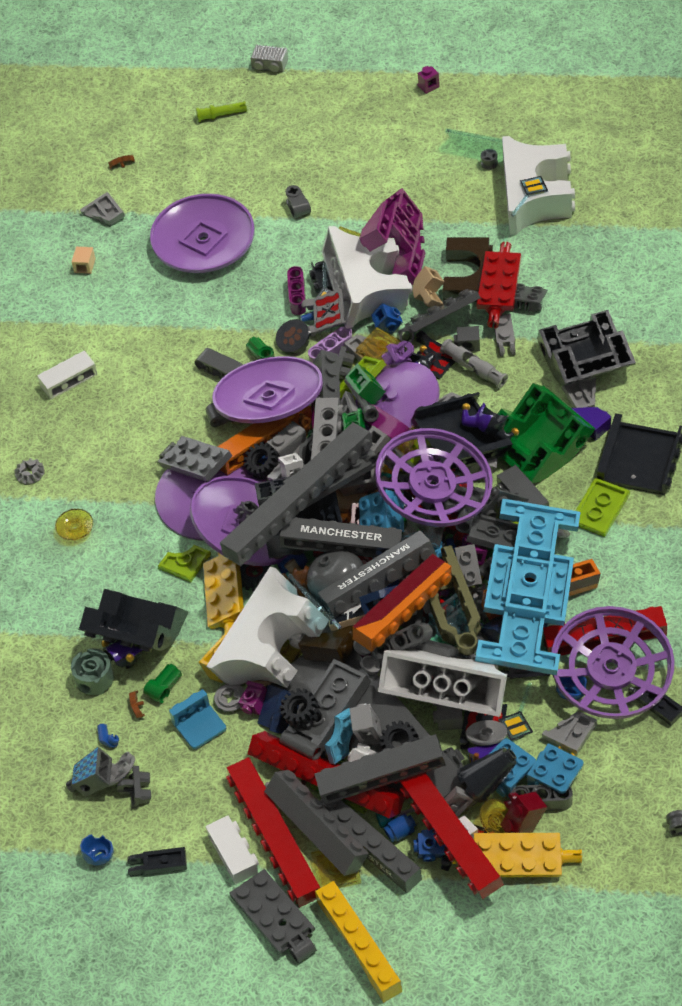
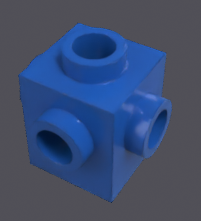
[371,303,403,334]
[413,830,445,862]

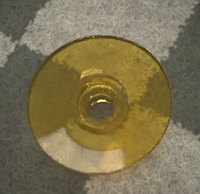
[55,509,93,541]
[480,799,509,833]

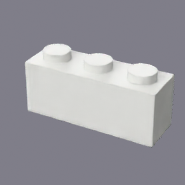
[37,351,98,400]
[206,816,259,885]

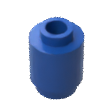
[277,553,308,574]
[383,813,416,842]

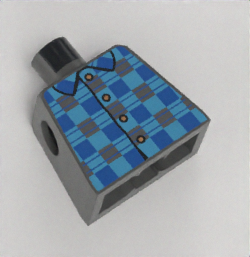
[66,747,112,796]

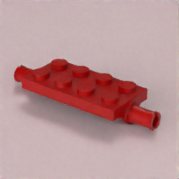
[477,241,521,329]

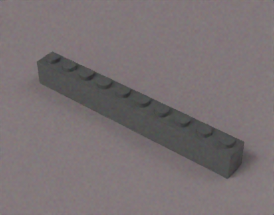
[220,423,373,566]

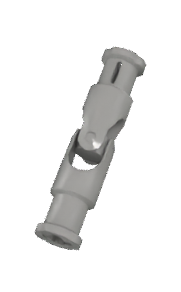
[440,339,508,389]

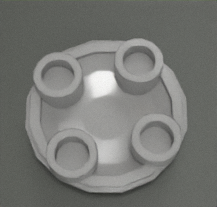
[108,752,135,787]

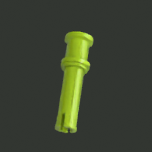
[196,101,247,123]

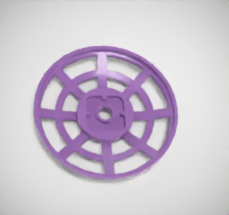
[375,428,493,527]
[551,606,675,719]

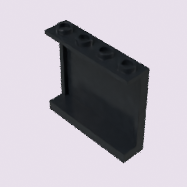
[411,392,513,471]
[597,413,682,495]

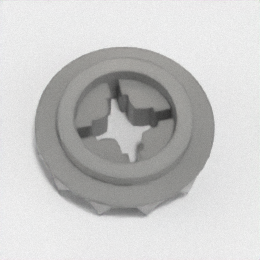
[14,458,45,484]
[214,684,245,713]

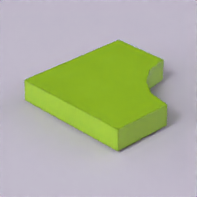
[158,545,211,583]

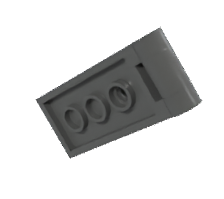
[280,659,371,760]

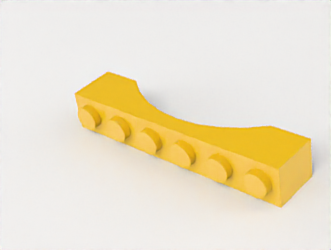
[315,881,402,1003]

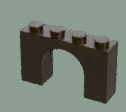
[443,237,493,301]
[298,625,355,663]

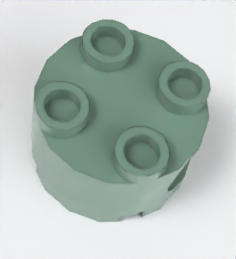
[71,648,114,695]

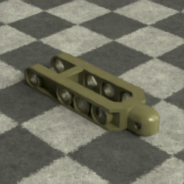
[429,545,481,656]

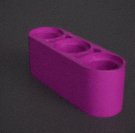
[287,266,307,315]
[366,404,410,439]

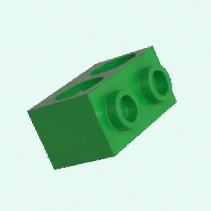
[345,363,386,405]

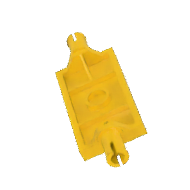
[203,553,244,634]
[452,833,582,877]

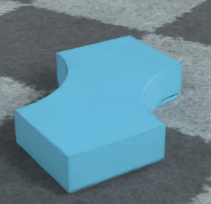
[325,708,353,765]

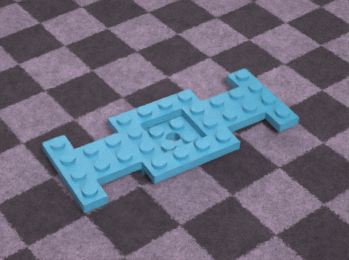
[475,499,580,675]

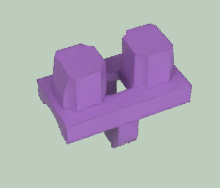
[382,341,414,365]

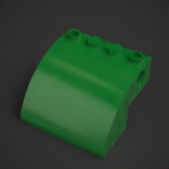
[498,383,596,483]

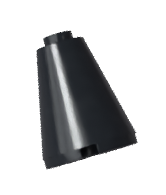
[457,748,517,803]

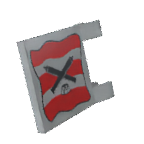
[302,288,344,336]

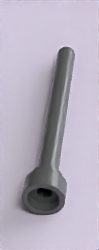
[344,378,379,422]

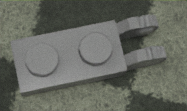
[493,314,516,356]

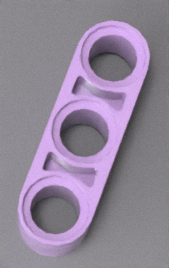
[308,326,352,363]

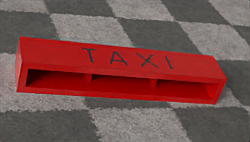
[543,606,667,656]

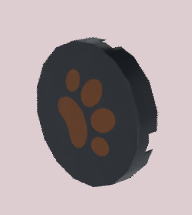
[276,319,311,354]

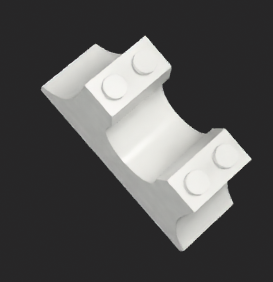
[502,136,575,235]
[322,226,412,329]
[206,567,329,688]
[378,648,507,717]

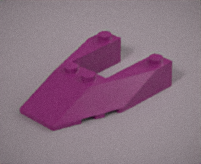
[359,188,426,285]

